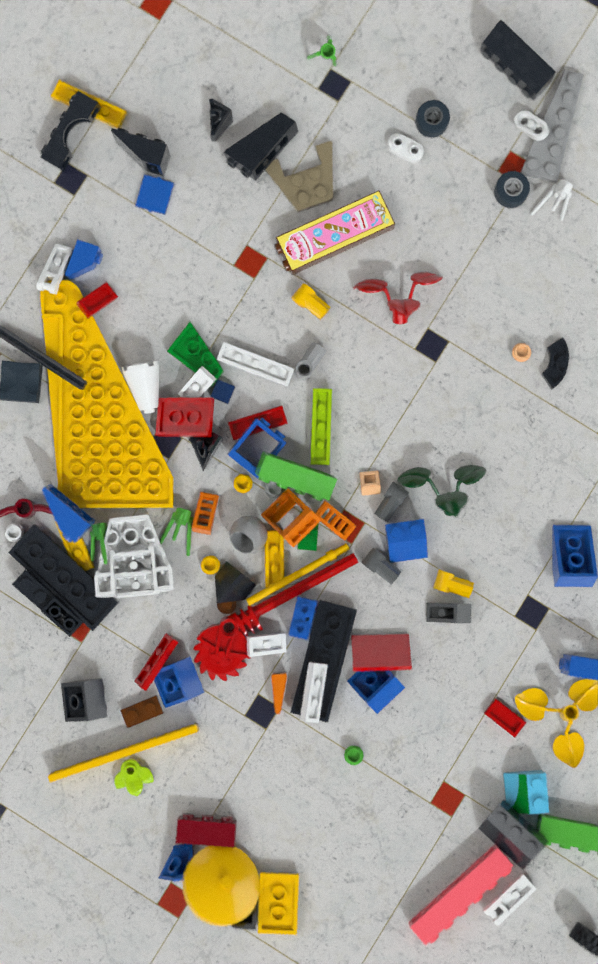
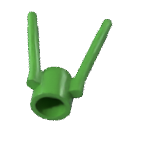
[307,35,337,66]
[159,508,193,556]
[90,523,108,564]

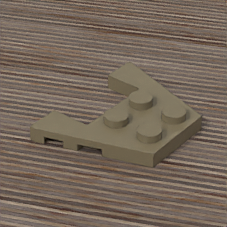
[265,141,333,213]

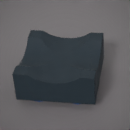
[0,360,43,403]

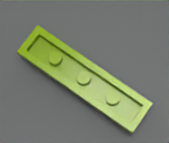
[310,388,332,466]

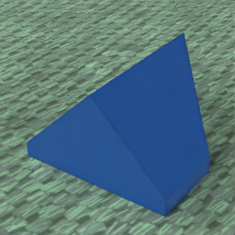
[158,844,194,882]

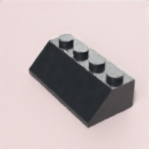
[480,20,556,101]

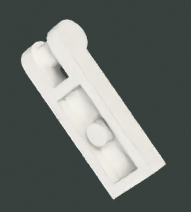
[36,244,74,294]
[483,873,537,926]

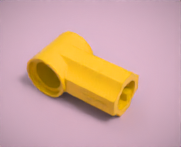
[291,283,331,320]
[433,570,474,598]

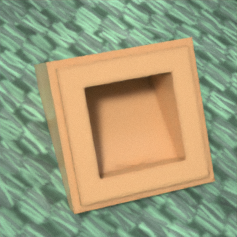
[359,471,381,496]

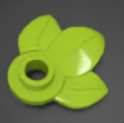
[114,759,154,796]

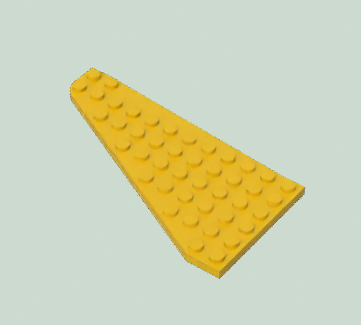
[40,280,174,508]

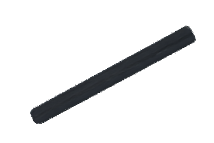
[0,325,87,390]

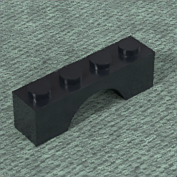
[40,91,101,172]

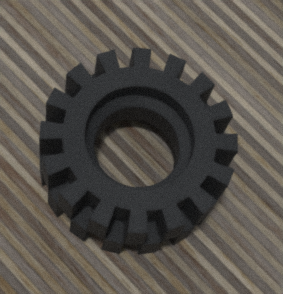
[569,922,598,957]

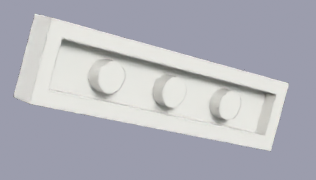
[217,342,295,387]

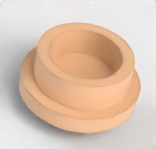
[512,343,531,362]

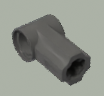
[374,482,409,523]
[361,548,401,585]

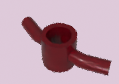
[0,498,53,518]

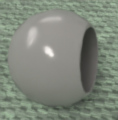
[229,516,267,554]

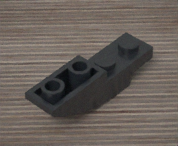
[12,569,83,637]

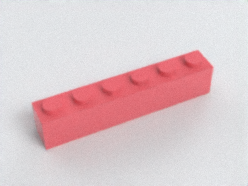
[408,844,514,945]

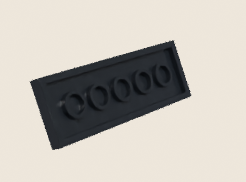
[8,524,119,631]
[290,600,357,723]

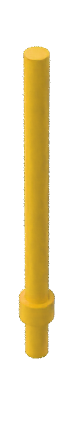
[246,543,350,606]

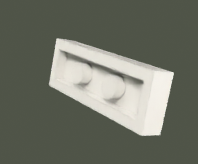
[300,662,328,723]

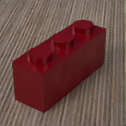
[175,813,237,848]

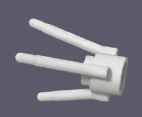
[530,179,573,221]

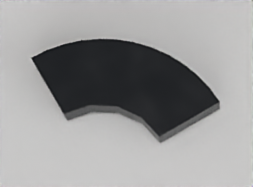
[541,337,569,390]

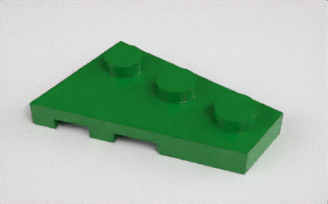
[167,322,224,387]

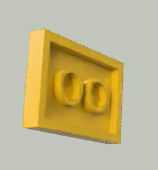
[258,872,299,935]

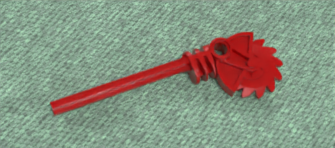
[193,553,359,681]

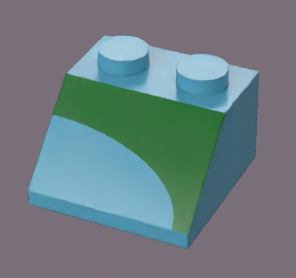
[503,770,549,814]

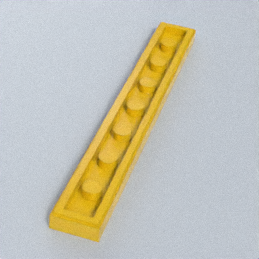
[48,723,200,783]

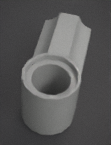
[295,342,326,380]

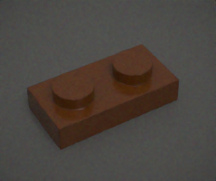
[120,695,164,728]

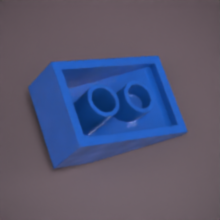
[42,484,96,543]
[552,525,598,587]

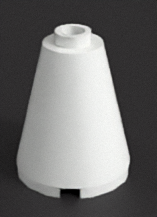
[121,360,160,414]

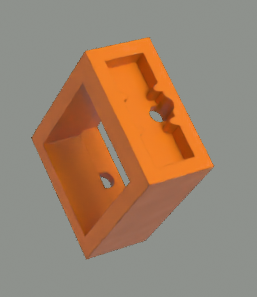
[261,488,321,548]

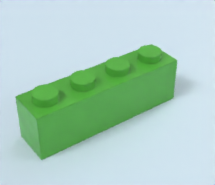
[255,451,337,501]
[536,813,598,854]

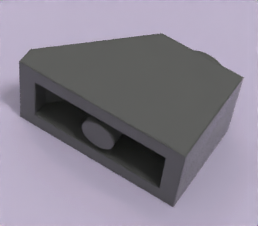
[426,603,471,623]

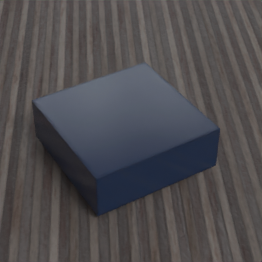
[210,380,236,405]

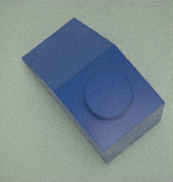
[65,239,103,280]

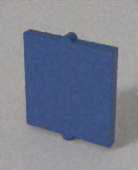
[135,175,174,215]

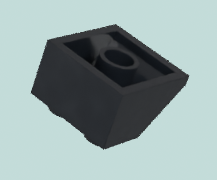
[61,678,107,722]

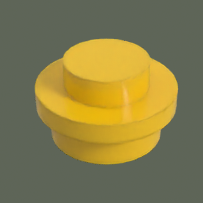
[233,474,253,493]
[201,555,220,575]

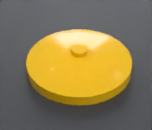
[183,846,260,926]

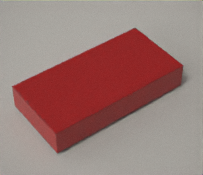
[76,282,118,319]
[484,698,527,738]

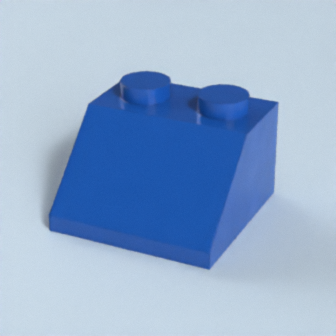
[384,519,428,563]
[154,657,205,708]
[347,670,405,714]

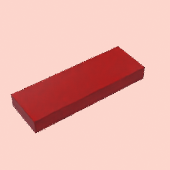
[228,406,288,441]
[134,633,178,691]

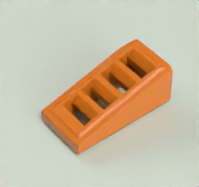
[192,492,219,535]
[315,500,356,540]
[271,672,287,714]

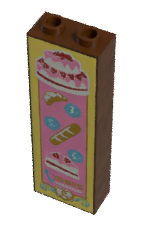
[274,190,395,275]

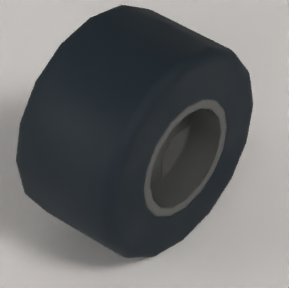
[415,100,450,138]

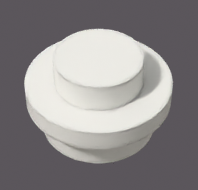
[5,523,25,542]

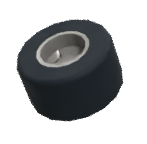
[494,171,530,208]

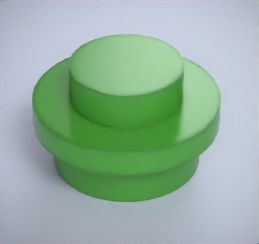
[344,745,364,765]

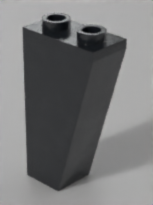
[224,112,299,181]

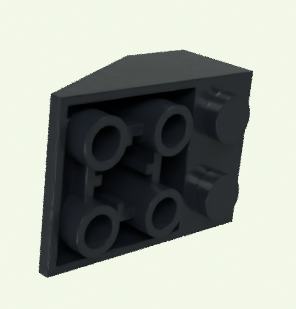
[111,128,170,177]

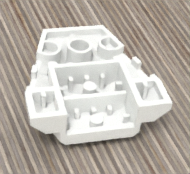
[94,515,174,598]

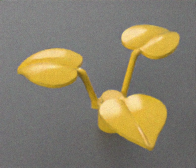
[515,679,598,768]

